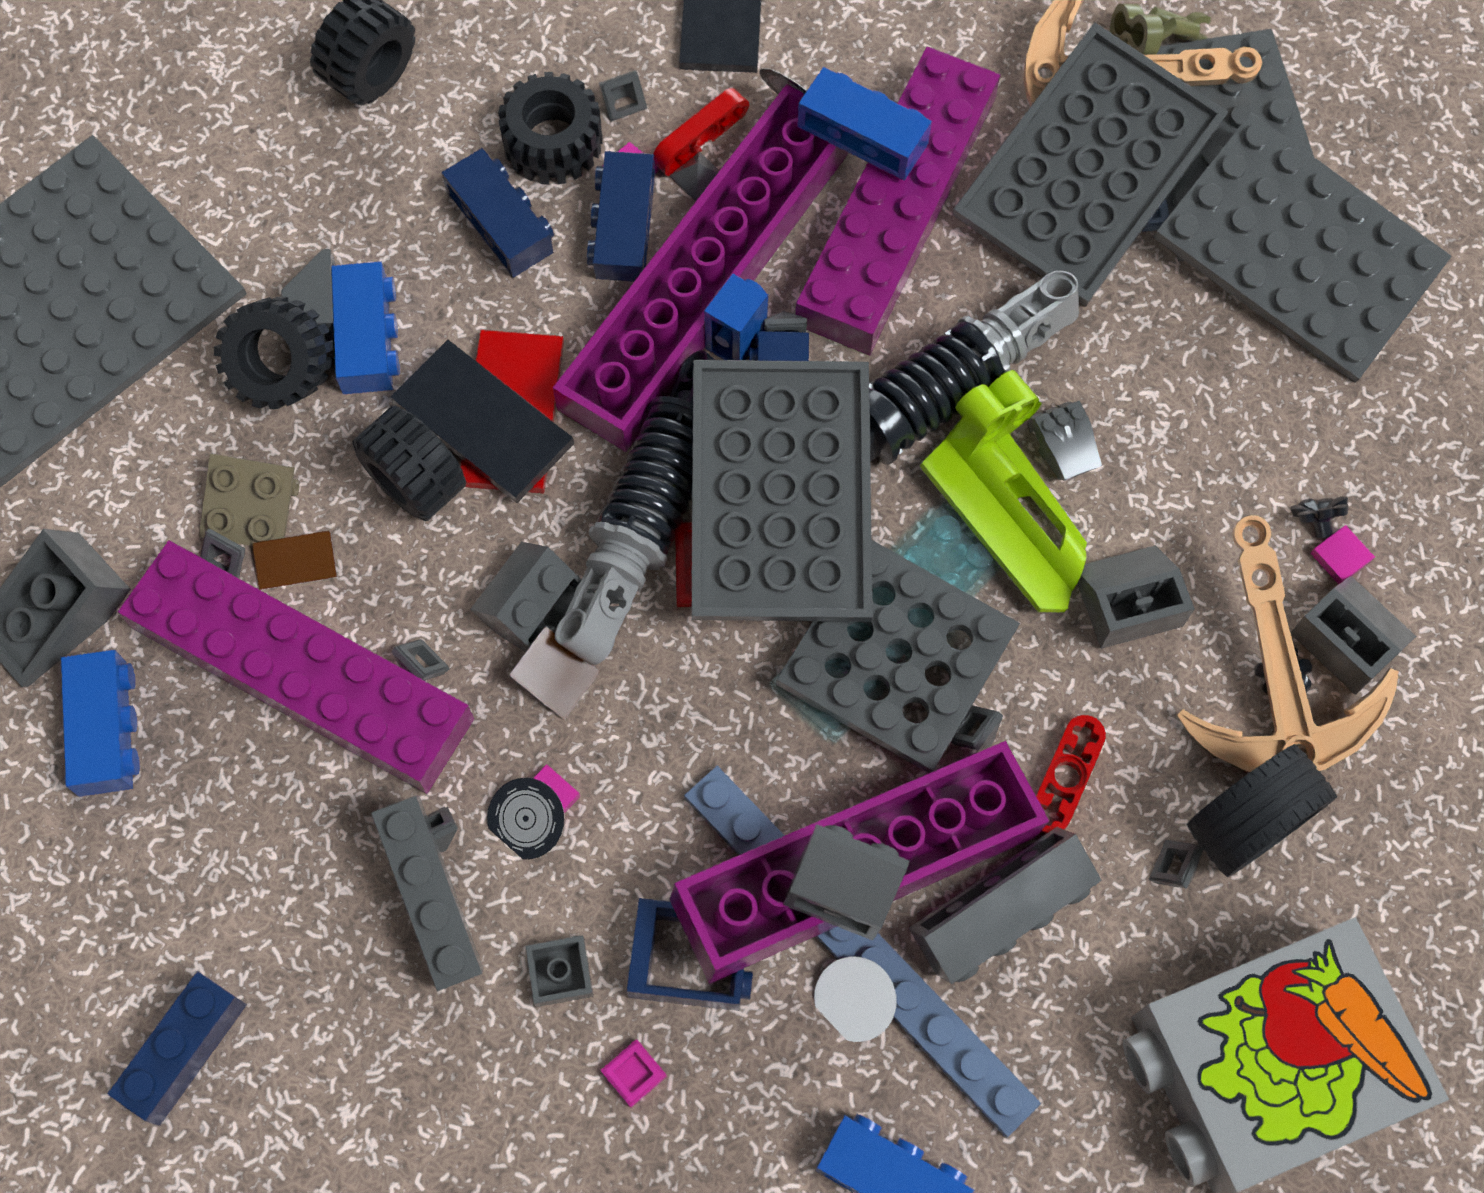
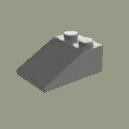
[0,529,131,687]

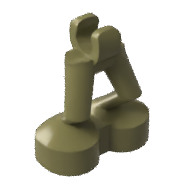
[1110,3,1211,55]

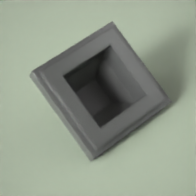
[599,70,648,122]
[670,152,719,202]
[764,311,807,332]
[200,529,246,578]
[391,639,450,681]
[951,705,1003,751]
[427,807,458,853]
[1149,840,1203,889]

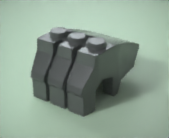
[1028,401,1102,481]

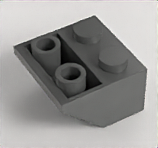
[470,541,595,652]
[1077,545,1195,649]
[1291,576,1417,695]
[783,824,910,940]

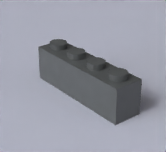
[371,795,484,992]
[909,827,1102,984]

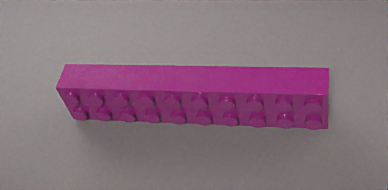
[553,84,849,452]

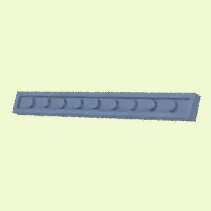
[684,765,1042,1138]

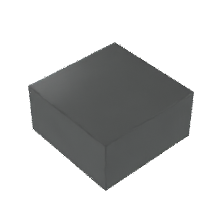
[525,935,594,1007]

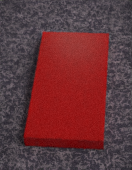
[461,330,564,494]

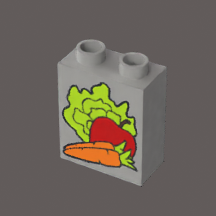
[1123,917,1449,1193]

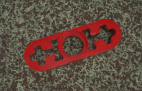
[653,88,749,176]
[1036,715,1106,836]

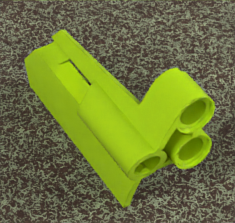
[919,370,1087,612]

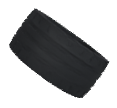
[1186,744,1338,878]

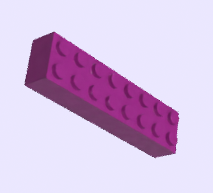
[795,46,1001,356]
[118,540,475,794]
[669,741,1049,984]

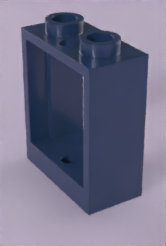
[627,898,753,1011]

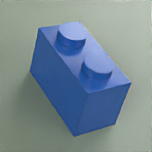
[704,273,768,360]

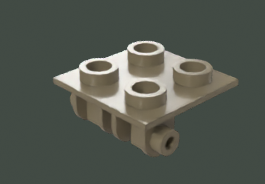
[199,453,300,546]

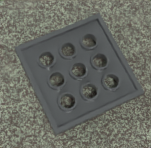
[776,540,1020,774]

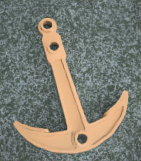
[1024,0,1262,107]
[1177,515,1399,772]

